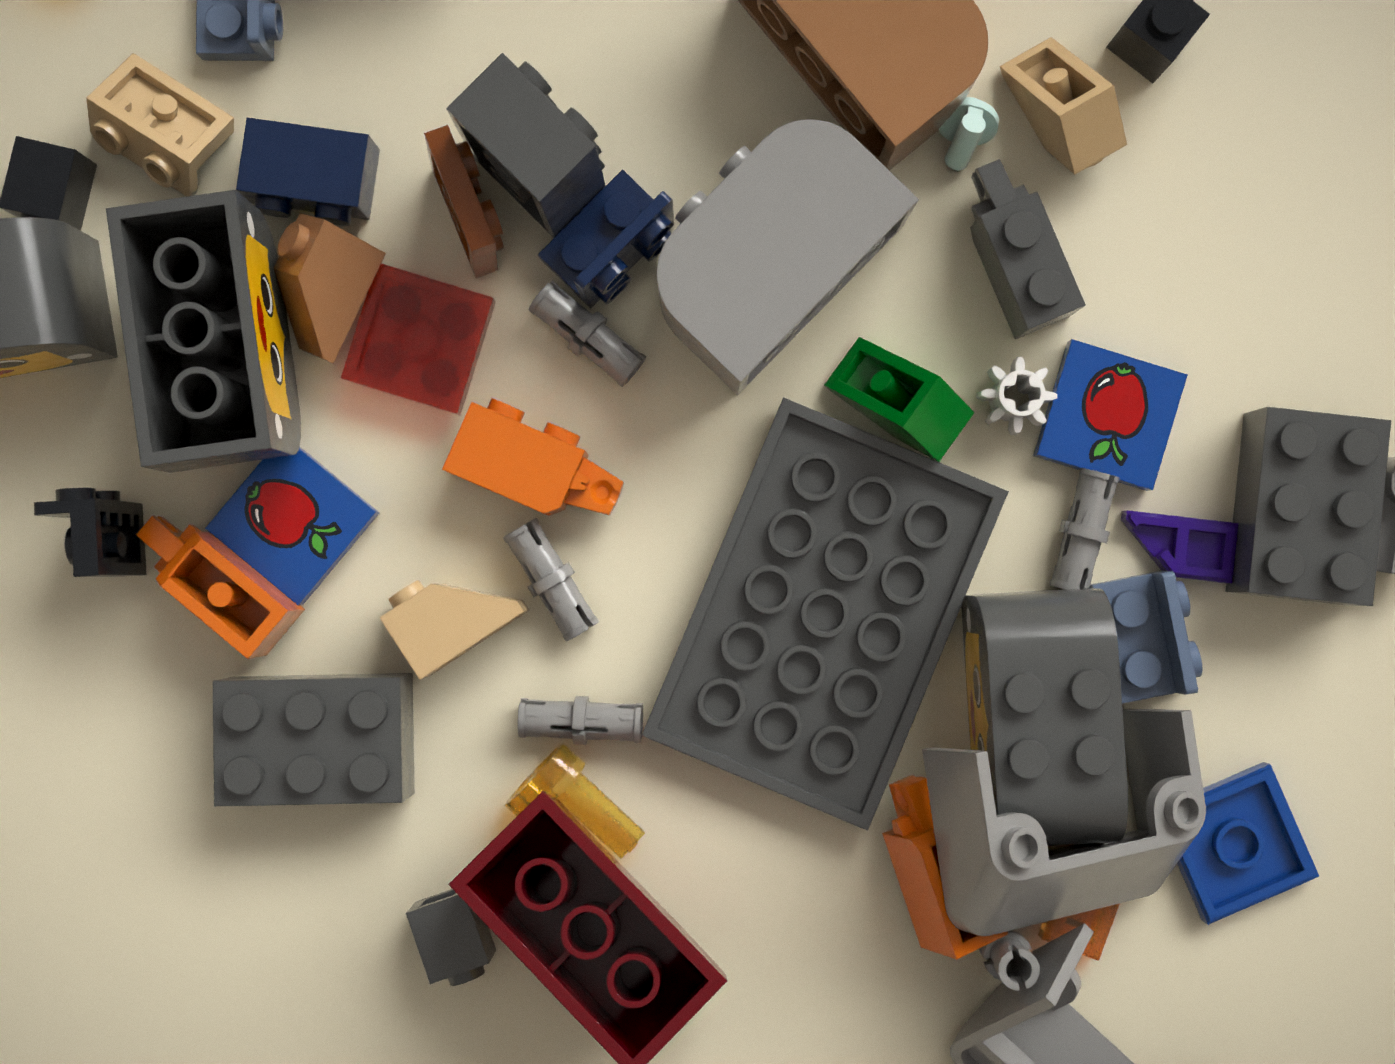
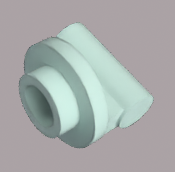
[939,97,999,171]

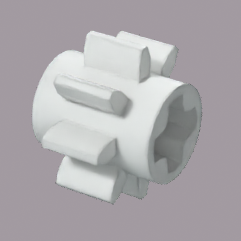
[976,357,1057,435]

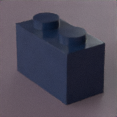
[236,117,380,226]

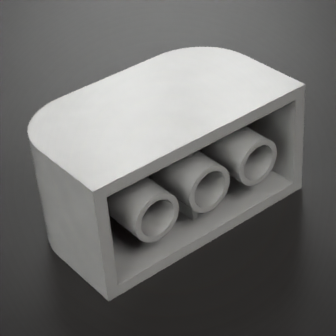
[657,119,919,396]

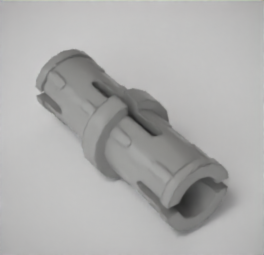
[528,280,646,387]
[1050,468,1120,590]
[503,518,599,642]
[518,696,643,745]
[979,930,1040,991]

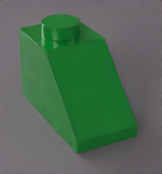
[824,337,975,462]

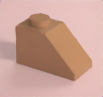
[274,213,386,364]

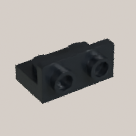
[34,488,147,577]

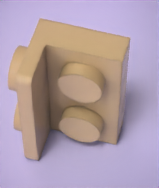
[86,53,234,196]

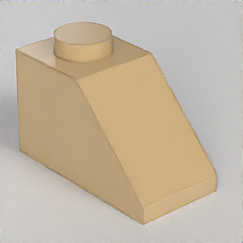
[1000,37,1127,175]
[380,580,530,680]

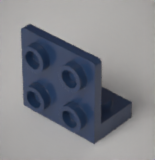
[538,169,674,309]

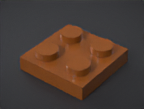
[424,125,504,278]

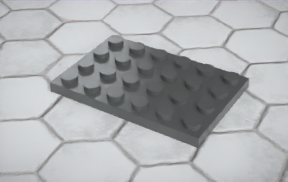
[642,397,1009,831]

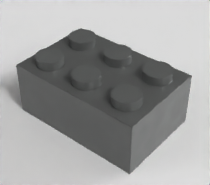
[446,53,606,238]
[1225,407,1391,606]
[213,673,415,807]

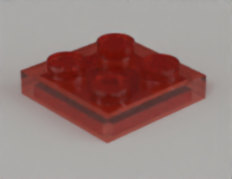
[341,263,496,416]

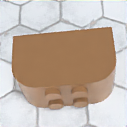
[738,0,988,171]

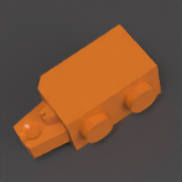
[442,398,624,516]
[136,515,305,659]
[882,775,1008,960]

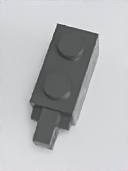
[970,159,1086,339]

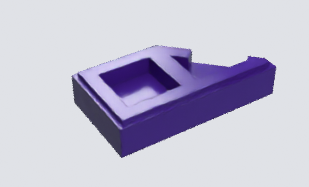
[1121,510,1238,583]

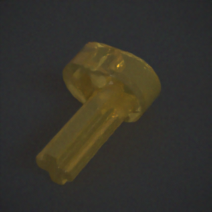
[504,743,645,859]

